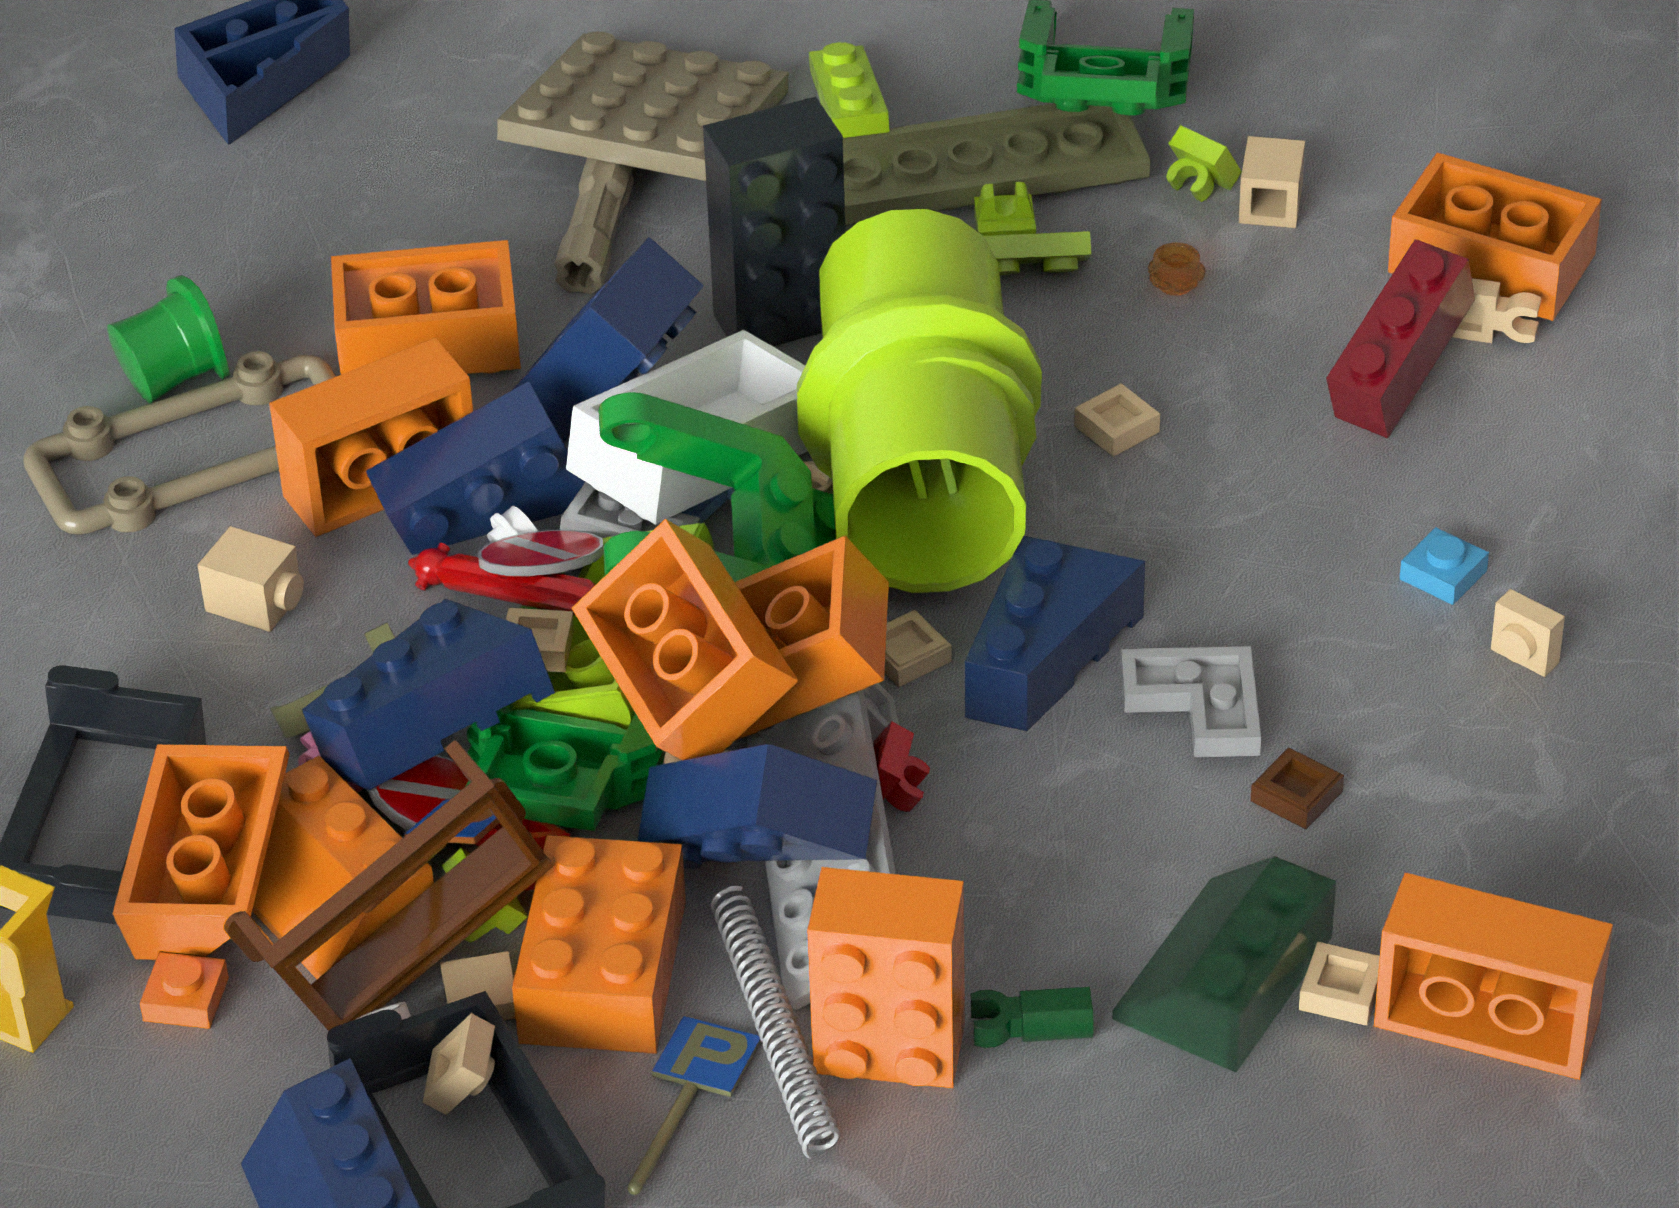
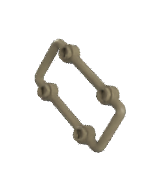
[23,351,336,535]

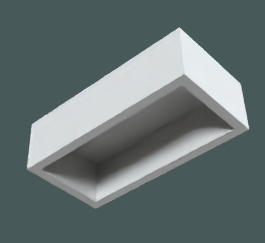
[566,330,808,525]

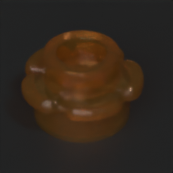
[1148,242,1205,295]

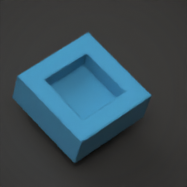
[1400,527,1489,605]

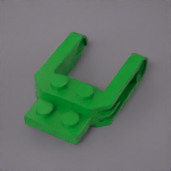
[1017,0,1194,115]
[598,392,836,582]
[466,605,666,831]

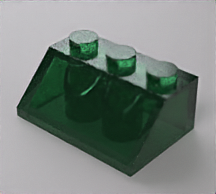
[1112,856,1336,1072]

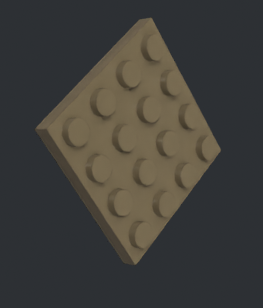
[497,31,789,181]

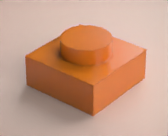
[140,952,229,1029]

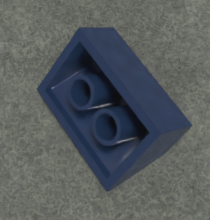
[241,1058,421,1208]

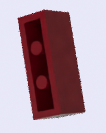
[1326,239,1475,438]

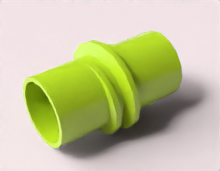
[797,209,1042,593]

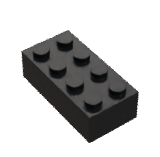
[703,96,846,346]

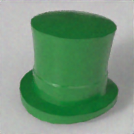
[107,275,230,404]

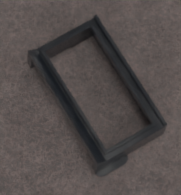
[0,665,206,925]
[327,991,606,1208]

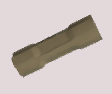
[554,158,634,294]

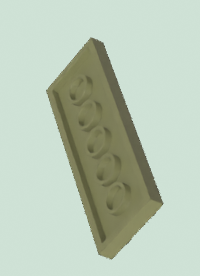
[843,103,1150,226]

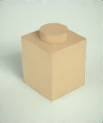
[1239,136,1305,228]
[197,526,304,632]

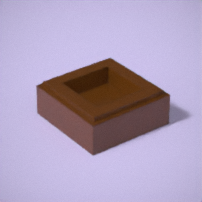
[1250,747,1344,829]

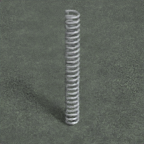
[711,886,841,1159]

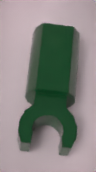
[970,987,1094,1048]

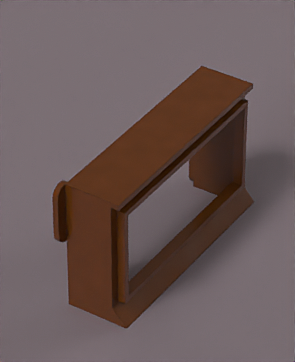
[224,740,554,1031]

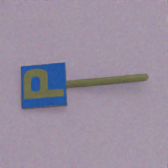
[627,1016,762,1195]

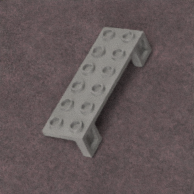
[747,683,899,1010]

